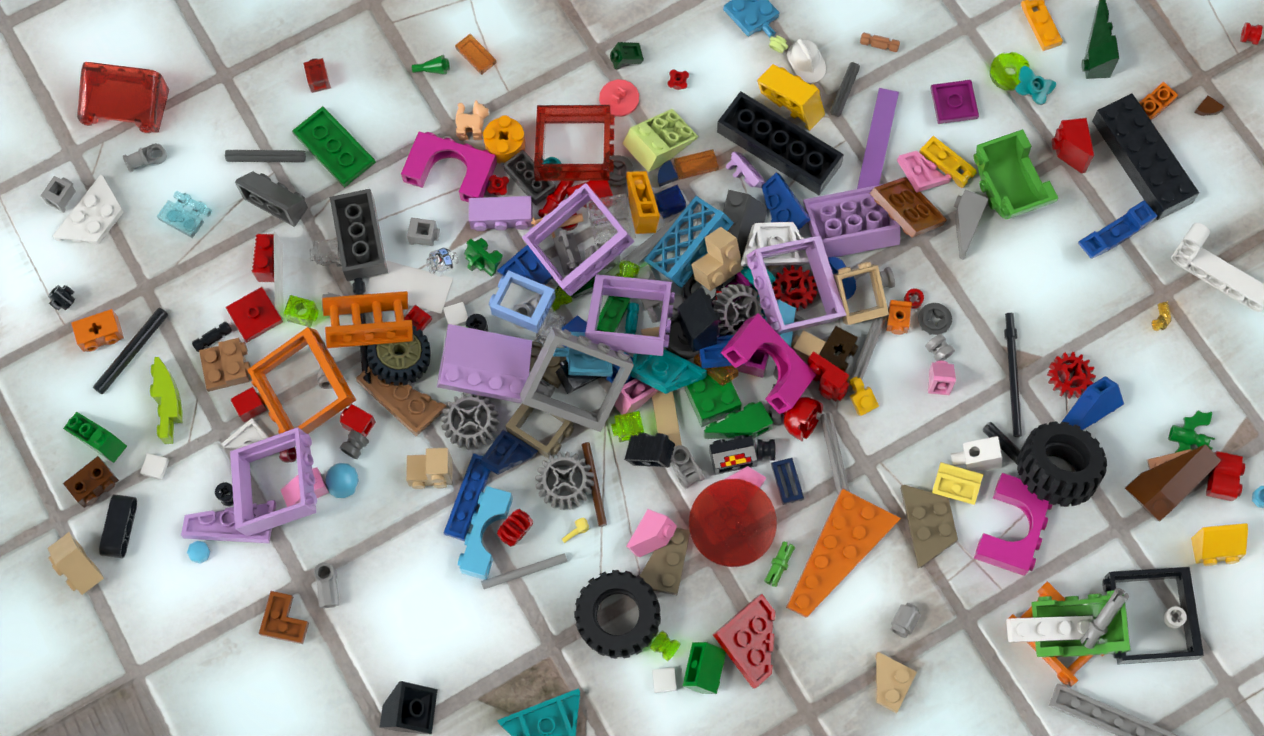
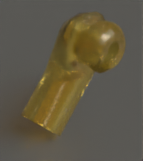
[1151,302,1172,331]

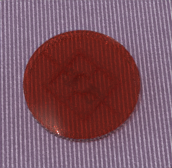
[689,479,777,567]

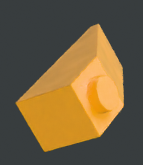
[626,171,660,234]

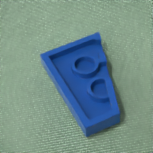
[762,172,811,230]

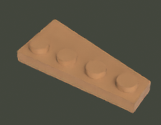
[356,367,447,436]

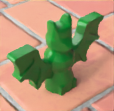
[1168,410,1215,453]

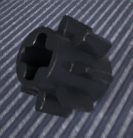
[48,285,75,311]

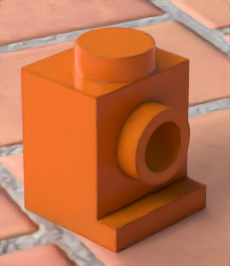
[886,300,912,335]

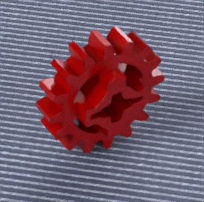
[772,265,817,311]
[1047,352,1096,399]

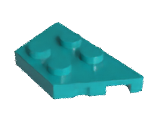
[630,349,707,394]
[497,688,580,736]

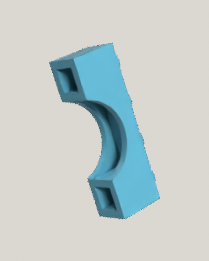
[458,486,513,580]

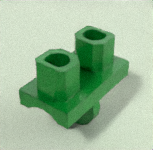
[464,238,503,277]

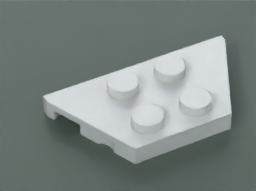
[53,174,124,244]
[741,222,810,266]

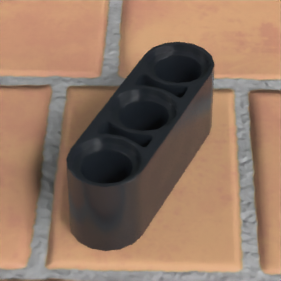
[99,494,137,558]

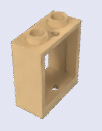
[833,262,889,325]

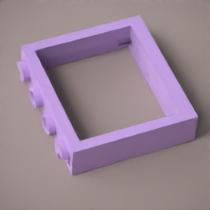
[522,183,635,296]
[746,236,846,334]
[585,274,675,356]
[230,427,317,536]

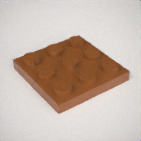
[869,177,947,238]

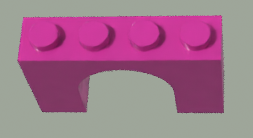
[401,131,497,203]
[721,313,816,414]
[974,473,1053,576]

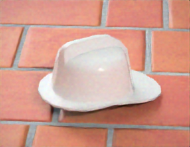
[787,38,826,83]

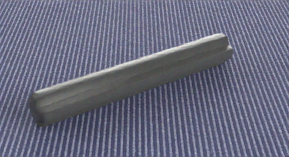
[225,150,306,162]

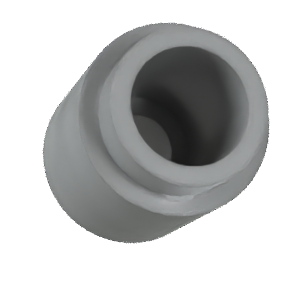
[890,603,921,638]

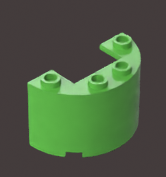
[973,129,1058,219]
[1031,591,1131,657]

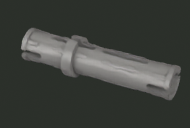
[1080,588,1129,649]

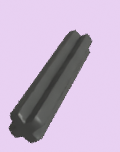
[830,62,860,117]

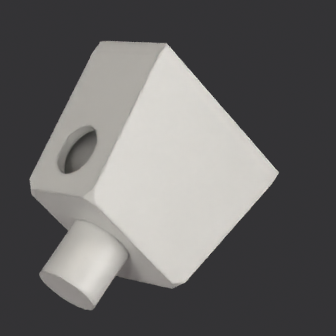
[951,436,1002,471]

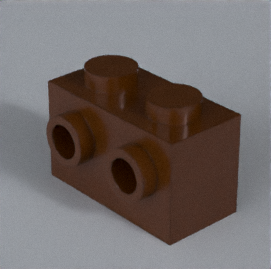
[63,456,119,508]

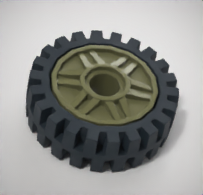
[367,325,431,386]

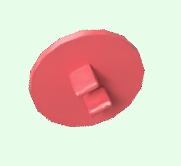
[599,79,639,117]

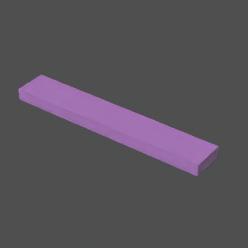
[857,88,899,189]

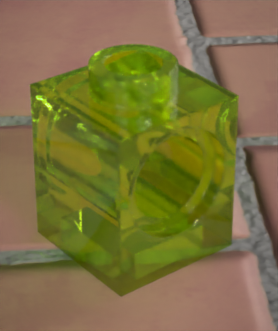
[283,295,319,327]
[611,411,644,442]

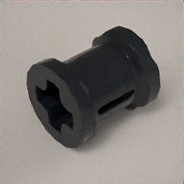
[215,482,234,507]

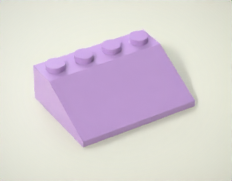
[803,184,900,257]
[437,324,532,403]

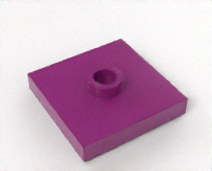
[930,80,979,124]

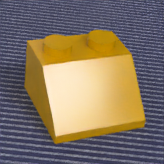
[1191,523,1248,566]

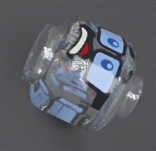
[426,247,459,277]

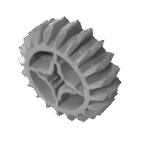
[712,284,765,336]
[441,393,499,450]
[535,451,594,510]

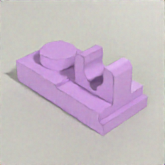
[726,152,766,188]

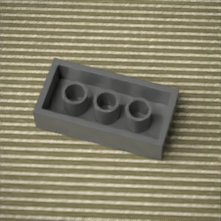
[503,150,556,205]

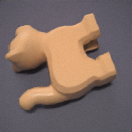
[455,100,490,140]

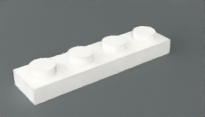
[1006,616,1093,643]

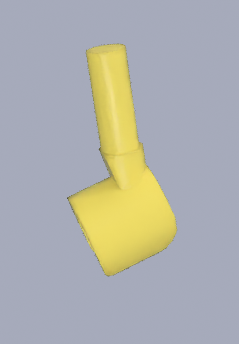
[562,518,589,543]

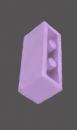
[469,196,533,231]

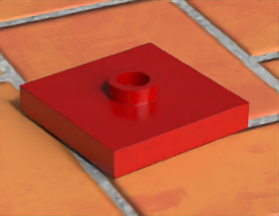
[225,287,283,343]

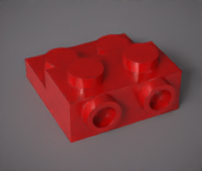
[807,351,850,402]

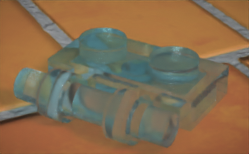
[157,191,212,239]

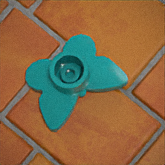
[1015,66,1056,105]

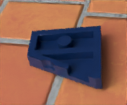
[479,430,538,475]

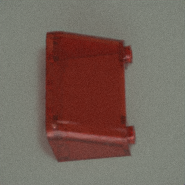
[77,62,169,133]

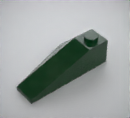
[1081,0,1119,79]

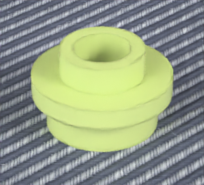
[769,35,788,53]

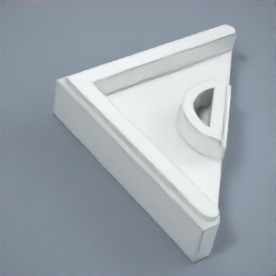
[222,418,269,449]

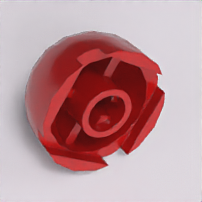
[783,397,823,441]

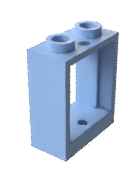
[489,270,556,333]

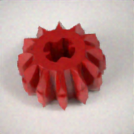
[497,509,533,547]

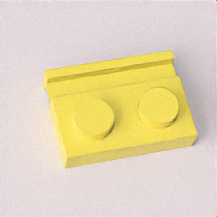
[932,462,983,505]

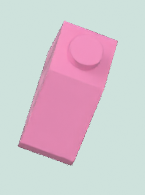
[928,361,956,395]
[614,379,659,417]
[281,467,329,507]
[626,509,677,557]

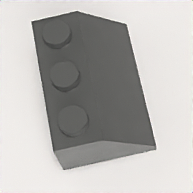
[235,171,308,227]
[723,190,768,258]

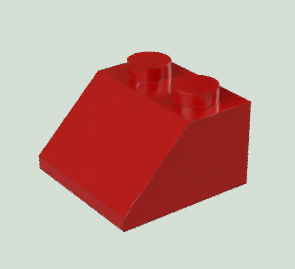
[1052,118,1094,173]

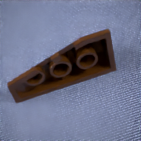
[1125,444,1221,522]

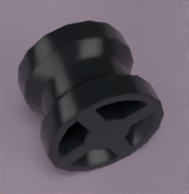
[466,314,488,332]
[757,439,775,461]

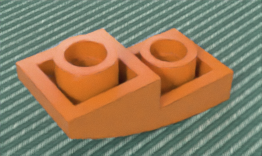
[1139,82,1178,120]

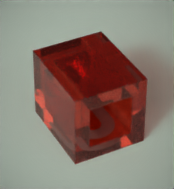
[303,58,331,93]

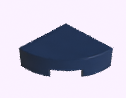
[658,160,678,187]

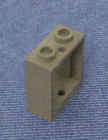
[505,404,574,459]

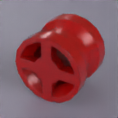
[1240,22,1263,45]

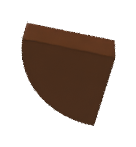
[1194,95,1225,116]

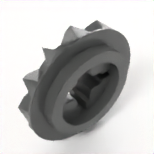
[601,155,633,187]
[918,303,952,335]

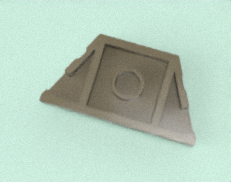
[900,485,958,568]

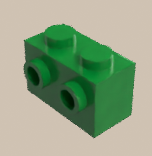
[682,642,726,694]

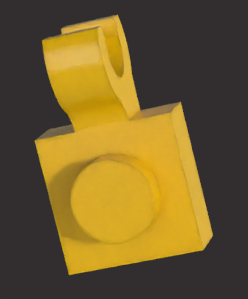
[849,376,879,416]

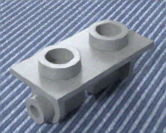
[553,230,582,275]

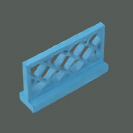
[644,196,734,288]

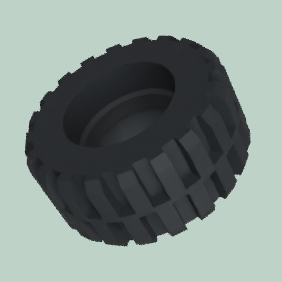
[1017,421,1107,507]
[574,570,661,659]

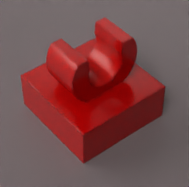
[404,305,432,331]

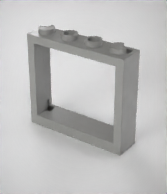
[520,327,634,432]

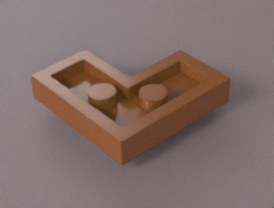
[259,591,309,644]

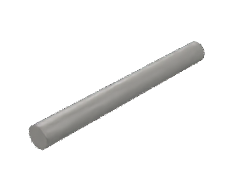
[481,553,567,589]

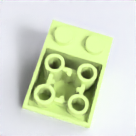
[622,109,699,172]

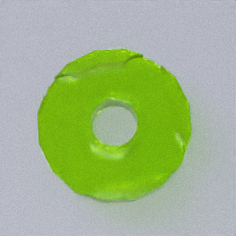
[989,52,1030,91]

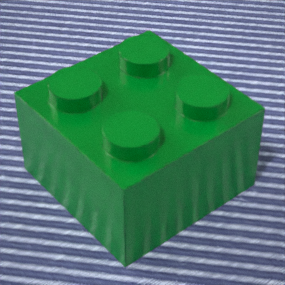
[685,366,742,427]

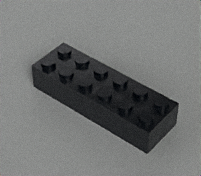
[717,91,844,195]
[1092,93,1199,220]

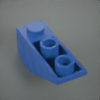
[1060,376,1124,430]

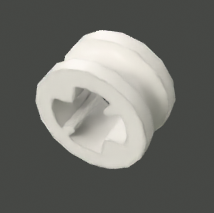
[1163,606,1187,629]

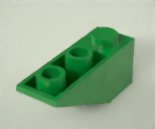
[703,401,773,439]
[63,412,127,463]

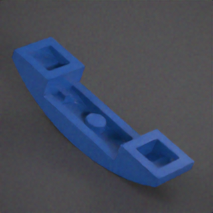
[1078,200,1157,259]

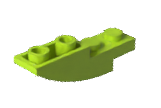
[150,357,183,444]

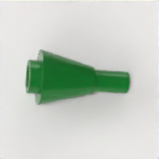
[412,55,450,75]

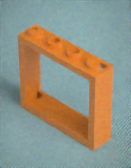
[247,327,356,434]

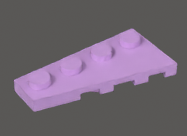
[181,500,276,543]

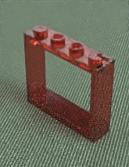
[534,105,615,181]

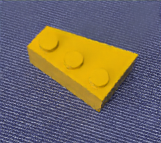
[757,64,825,131]

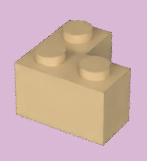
[692,227,743,291]
[406,448,453,489]
[47,532,104,595]

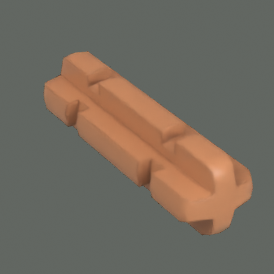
[860,32,900,52]

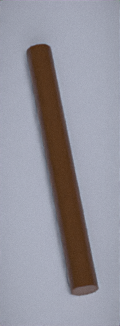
[581,442,607,527]

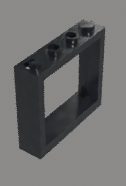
[1102,567,1204,665]

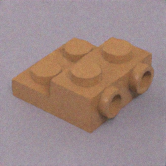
[199,338,251,392]

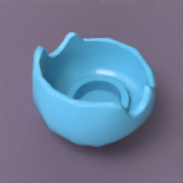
[325,463,359,498]

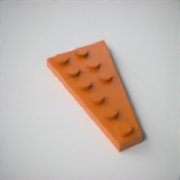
[786,489,901,618]

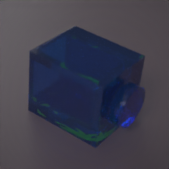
[655,184,686,219]

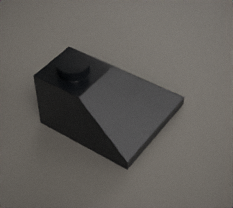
[379,681,438,735]

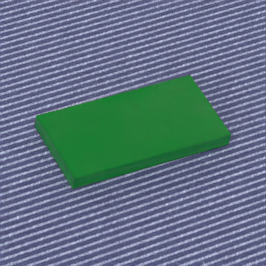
[292,106,376,188]

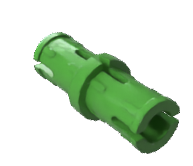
[764,541,795,587]

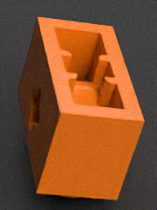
[71,309,124,352]

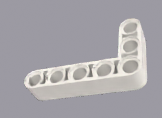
[1171,223,1264,312]

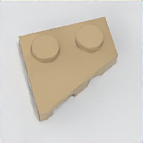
[876,652,917,713]

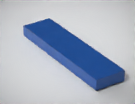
[444,453,491,541]

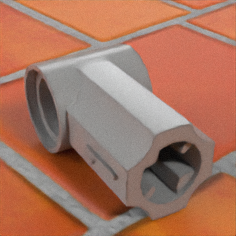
[314,562,339,608]

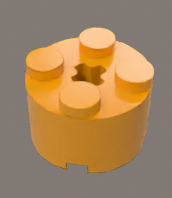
[483,115,526,164]

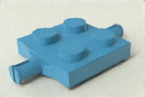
[723,0,780,38]

